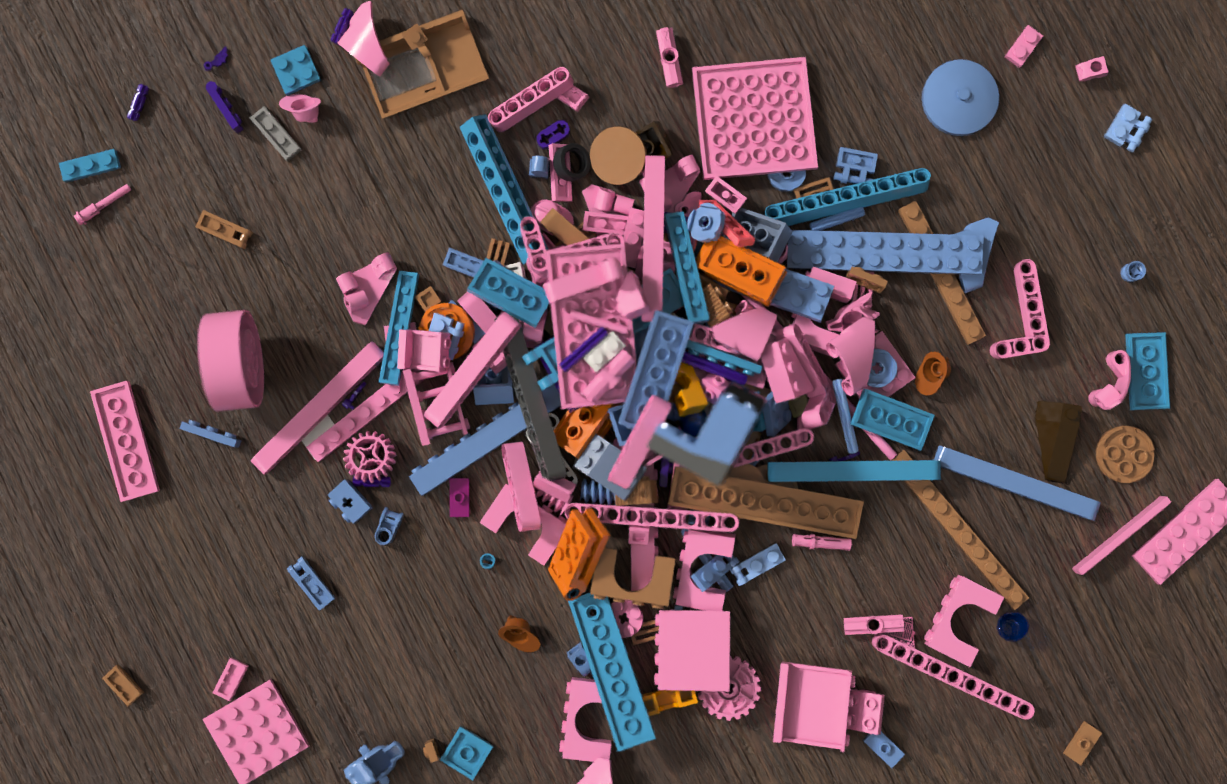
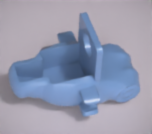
[344,741,405,784]

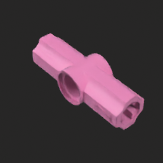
[656,27,683,88]
[582,350,635,404]
[844,614,904,635]

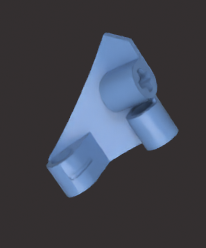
[953,217,999,293]

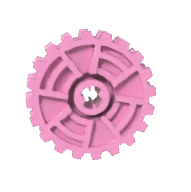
[698,656,761,721]

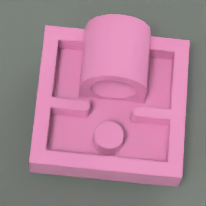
[847,689,885,735]

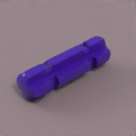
[331,8,354,45]
[127,84,149,121]
[353,476,391,487]

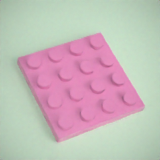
[203,679,310,784]

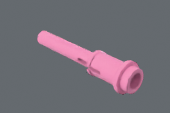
[74,184,131,225]

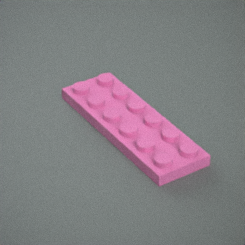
[90,381,160,502]
[1131,479,1227,585]

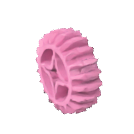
[343,431,396,483]

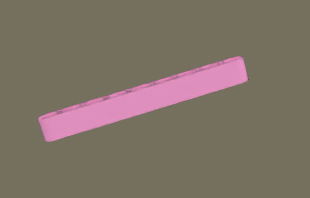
[642,155,665,322]
[251,341,384,475]
[564,503,739,532]
[872,633,1034,720]

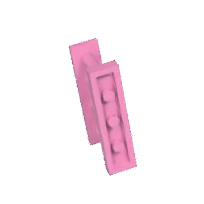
[402,362,470,446]

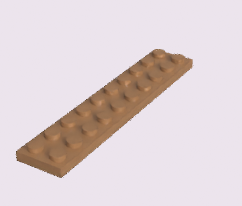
[668,466,864,539]

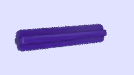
[559,327,608,372]

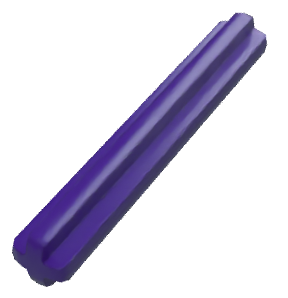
[681,351,748,385]

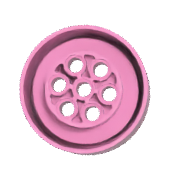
[198,310,264,412]

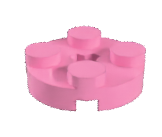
[611,600,643,638]

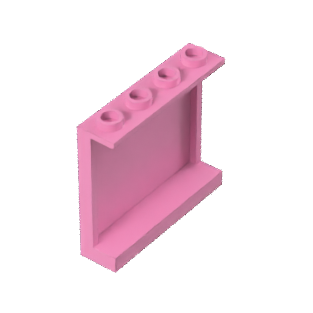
[655,610,730,691]
[773,661,856,752]

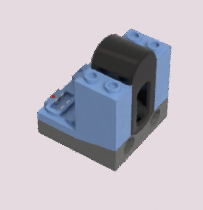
[647,381,767,486]

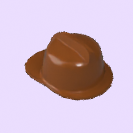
[915,351,951,396]
[498,615,541,652]

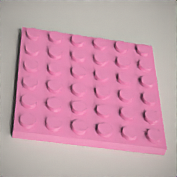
[692,57,818,180]

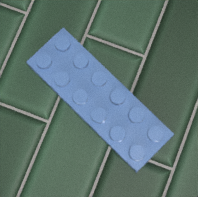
[618,310,694,428]

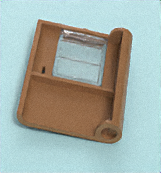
[355,9,489,119]

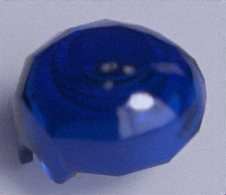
[679,409,708,437]
[996,612,1029,642]

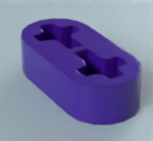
[537,120,570,149]

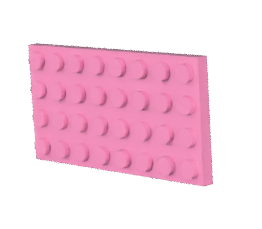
[546,244,637,409]

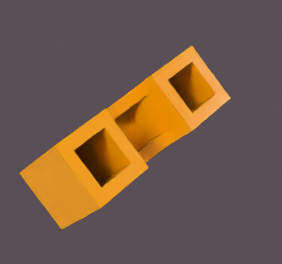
[673,362,708,416]
[642,690,698,716]

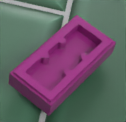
[450,478,470,517]

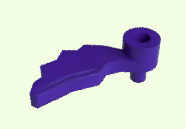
[204,47,228,71]
[342,382,366,410]
[829,451,860,462]

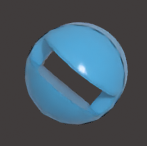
[480,553,495,570]

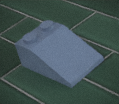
[574,434,647,501]

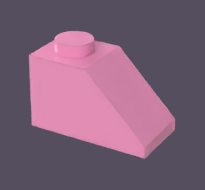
[705,176,747,214]
[617,271,651,321]

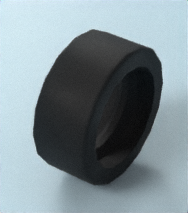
[553,143,591,181]

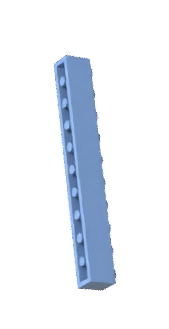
[409,384,561,496]

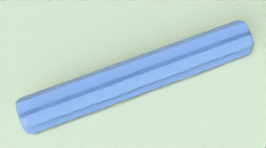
[832,379,859,454]

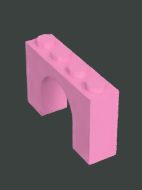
[788,267,857,356]
[480,484,567,566]
[673,529,736,611]
[924,575,1004,667]
[559,677,611,762]

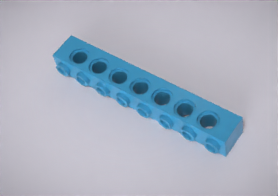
[460,114,548,264]

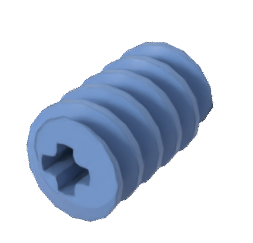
[580,478,616,505]

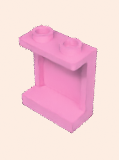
[398,329,451,372]

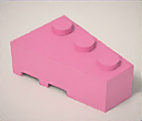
[761,338,814,403]

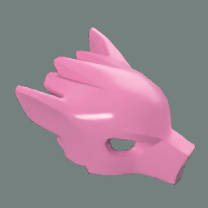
[825,292,880,333]

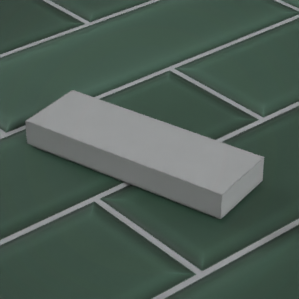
[250,106,302,162]

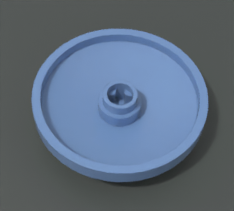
[922,60,999,136]

